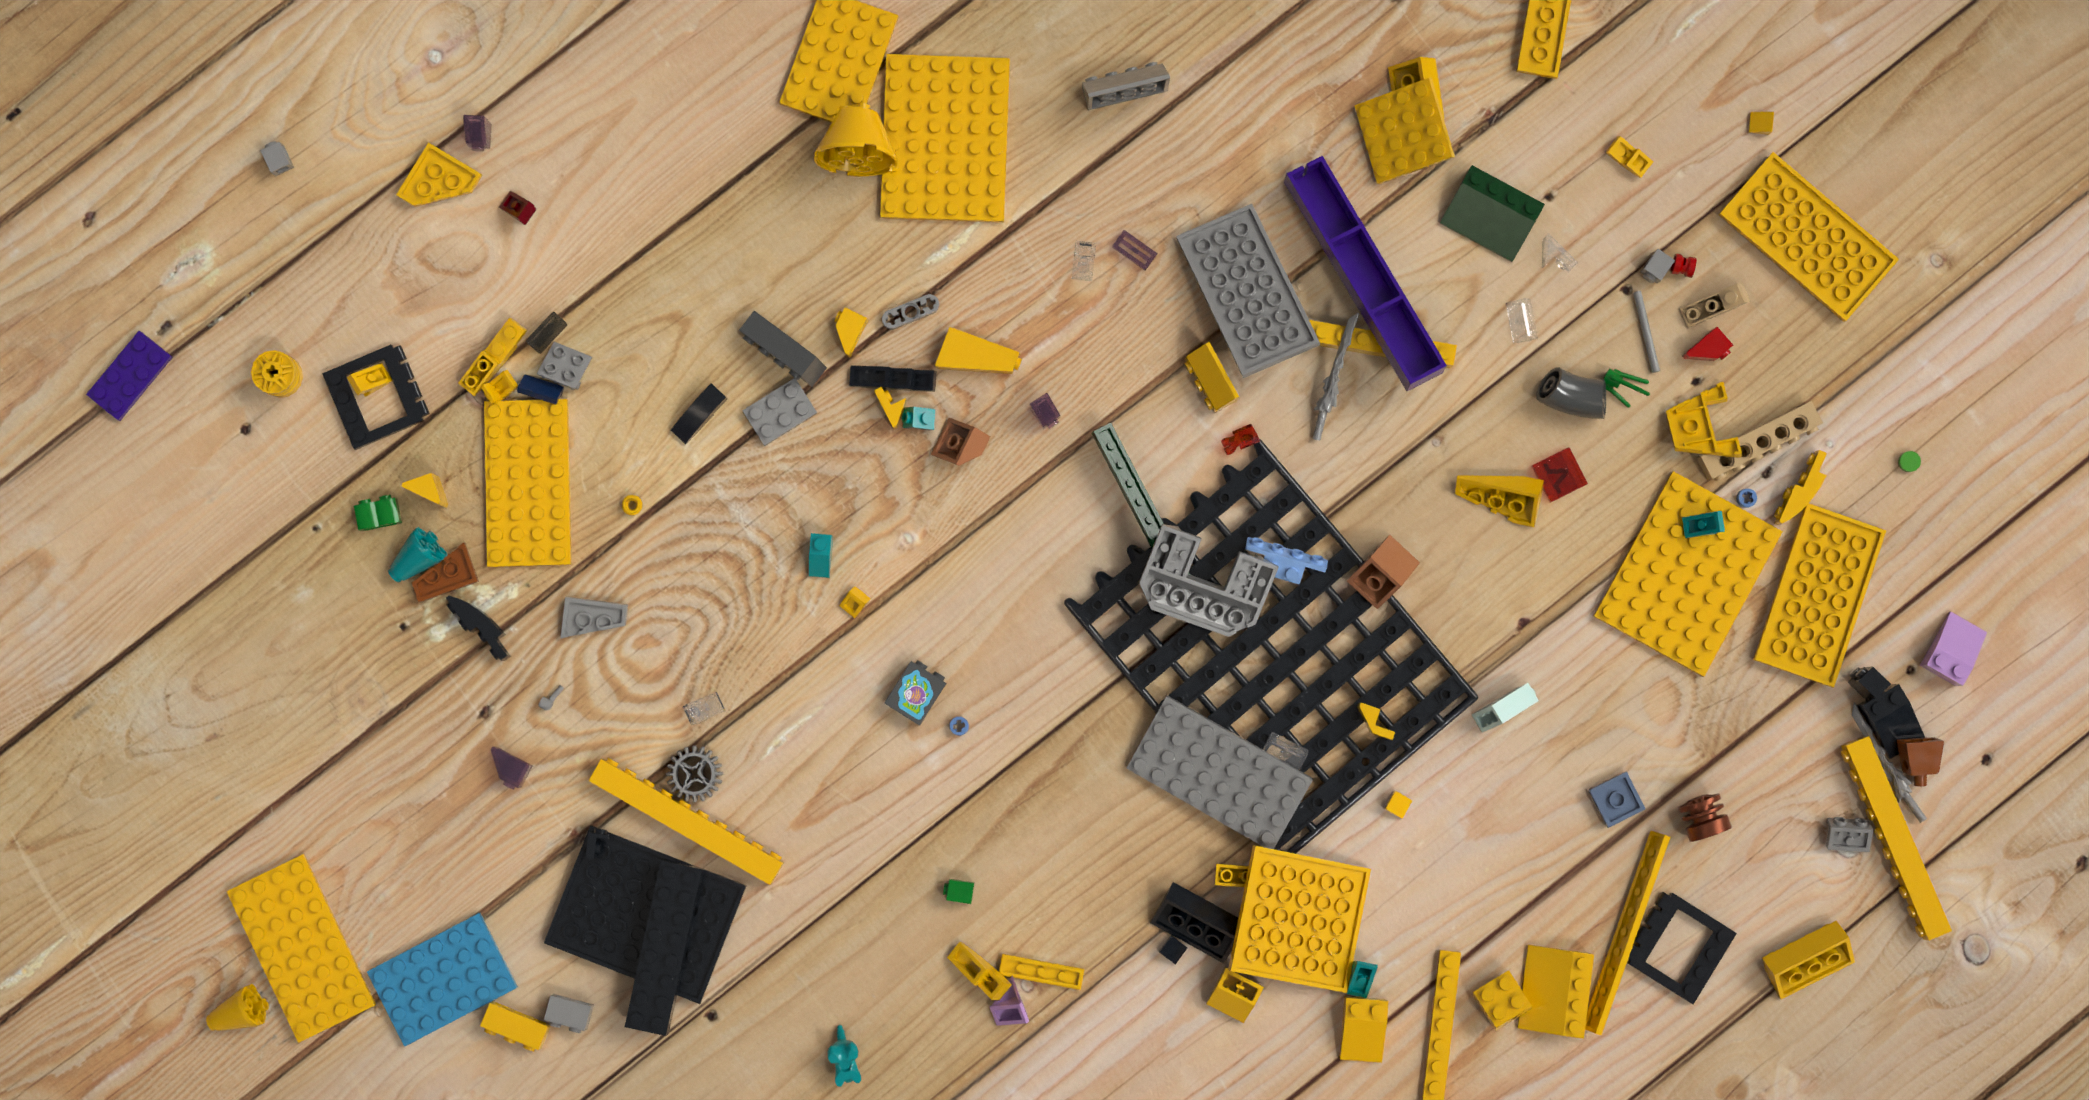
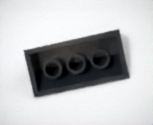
[1150,882,1238,963]

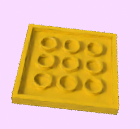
[1354,78,1455,184]

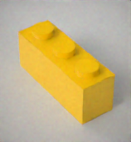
[480,1001,551,1052]

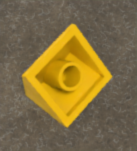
[401,473,448,508]

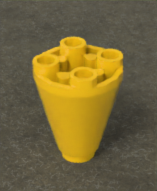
[206,984,269,1031]

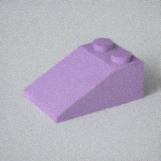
[1919,612,1987,686]

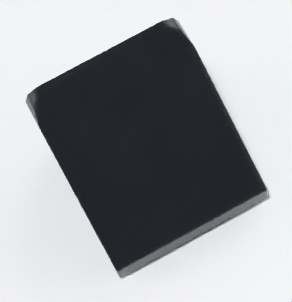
[1159,935,1188,965]

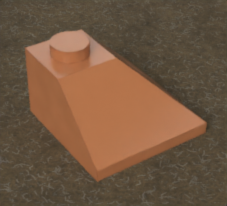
[931,418,991,466]

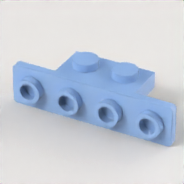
[1245,537,1328,585]

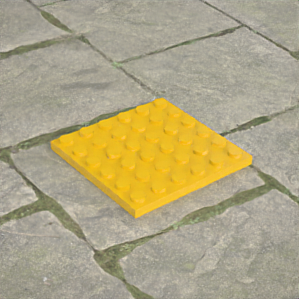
[1228,845,1371,993]

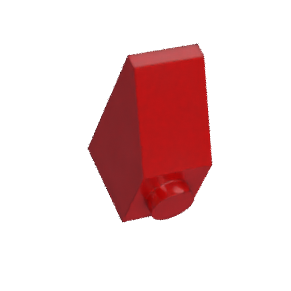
[1682,327,1733,361]

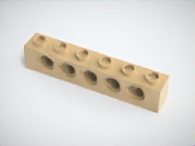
[1697,401,1823,481]

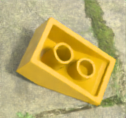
[1340,996,1389,1063]

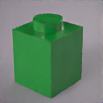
[943,879,975,904]

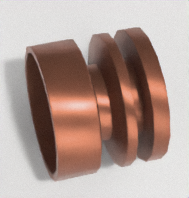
[1678,793,1732,842]

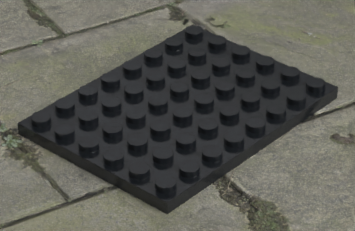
[544,825,747,1004]

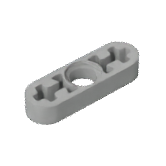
[882,294,939,330]

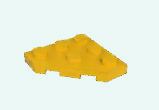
[396,142,483,207]

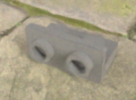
[1826,817,1873,852]

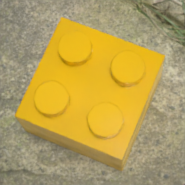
[1473,970,1532,1031]

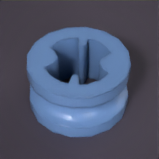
[1736,489,1757,508]
[950,717,969,736]

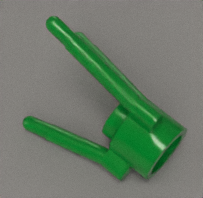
[1603,368,1650,408]

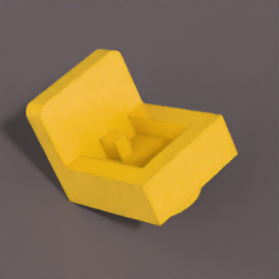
[481,370,518,403]

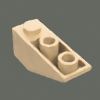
[1680,283,1750,328]

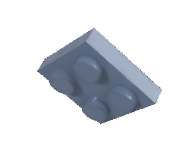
[1588,772,1646,828]

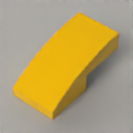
[1605,136,1654,178]

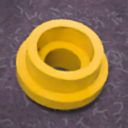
[622,495,643,516]

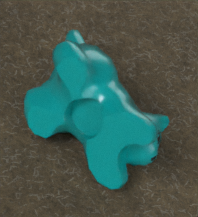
[827,1025,862,1087]

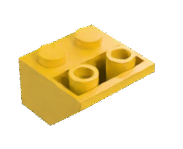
[1206,967,1264,1023]

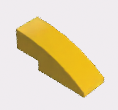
[947,942,1012,1001]

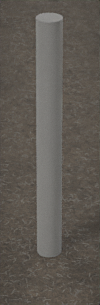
[1633,291,1660,373]

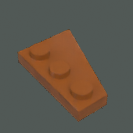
[412,542,479,603]

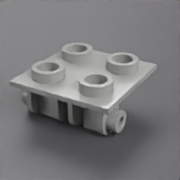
[537,342,592,390]

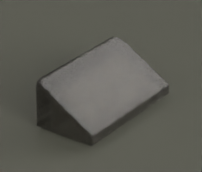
[526,312,567,354]

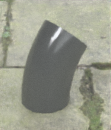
[1536,367,1606,419]

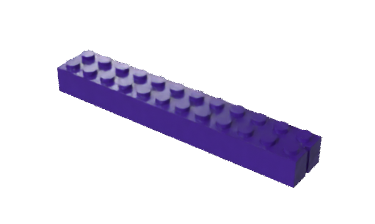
[1284,156,1447,392]

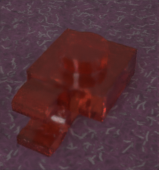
[1221,424,1260,455]

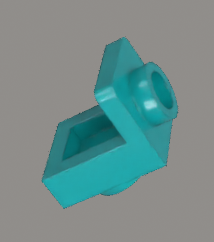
[901,407,936,430]

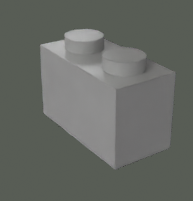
[544,994,594,1033]

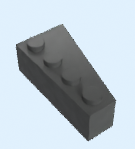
[739,311,827,387]

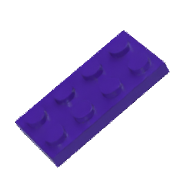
[86,331,173,421]

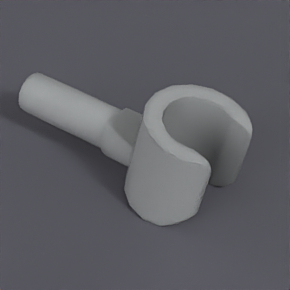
[539,685,564,710]

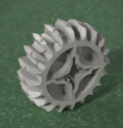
[666,746,723,802]

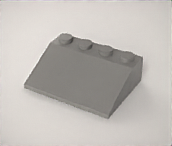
[1082,62,1170,110]

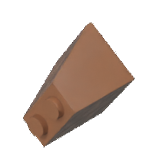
[1347,535,1420,609]

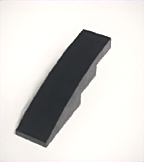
[849,365,937,392]

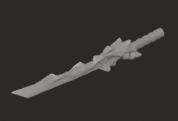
[1313,313,1359,440]
[1852,702,1927,823]

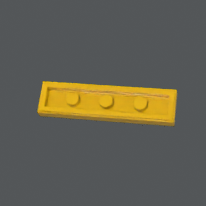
[999,954,1085,990]

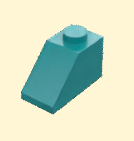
[809,533,833,578]

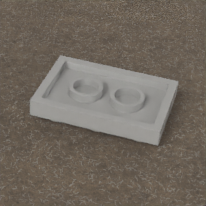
[742,378,817,446]

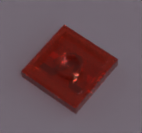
[1532,447,1588,503]

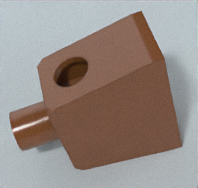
[1897,737,1944,787]

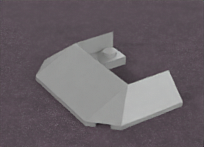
[1139,524,1279,637]

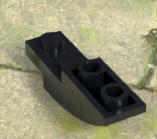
[446,596,511,661]

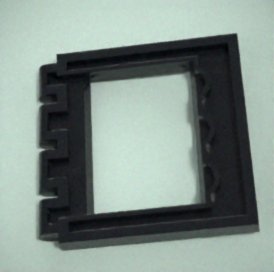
[322,344,430,450]
[1627,892,1737,1005]

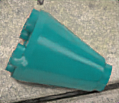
[388,527,447,582]

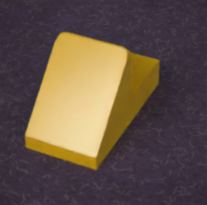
[347,363,393,397]
[874,387,907,429]

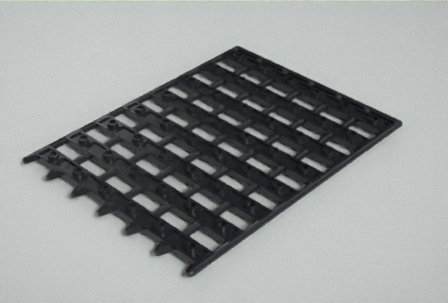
[1064,439,1478,854]

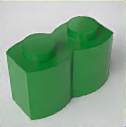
[354,495,402,531]

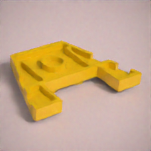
[1666,382,1742,458]

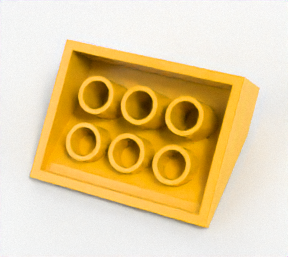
[1517,945,1594,1039]

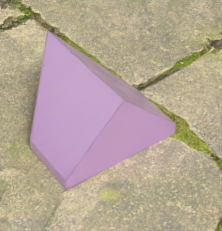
[990,975,1029,1026]

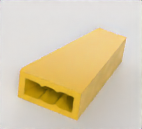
[935,327,1022,374]

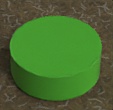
[1898,451,1921,472]

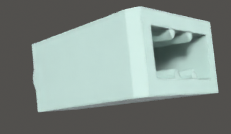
[1472,683,1539,733]

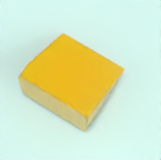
[1748,112,1774,135]
[839,587,870,618]
[1384,790,1412,819]

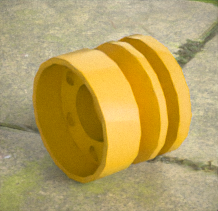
[251,350,303,398]

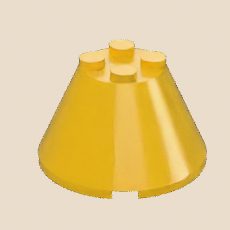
[814,104,897,177]

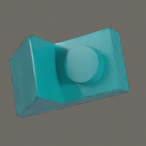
[1682,511,1725,538]
[1346,961,1378,998]

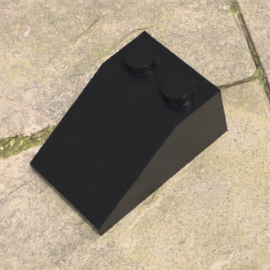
[1857,684,1925,759]

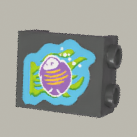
[885,660,947,726]

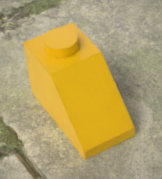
[834,307,868,357]

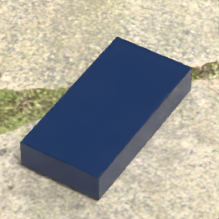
[517,374,564,404]

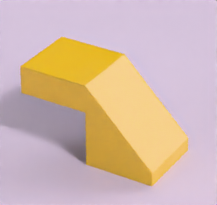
[1357,702,1395,740]

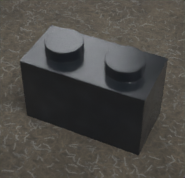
[1848,666,1891,700]

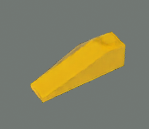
[1455,475,1544,527]

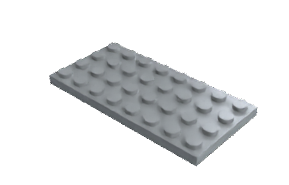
[1176,204,1320,378]
[1127,695,1314,849]

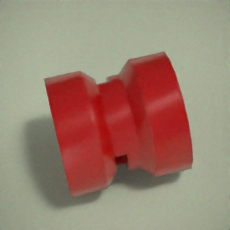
[1671,254,1697,278]

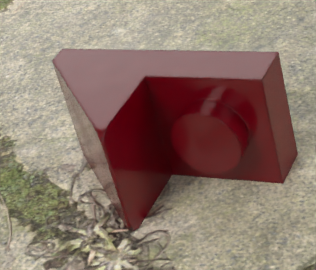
[499,191,536,225]

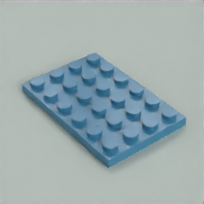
[367,913,518,1047]

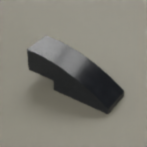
[671,383,728,445]

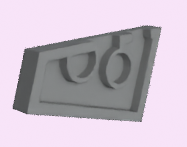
[561,596,628,638]

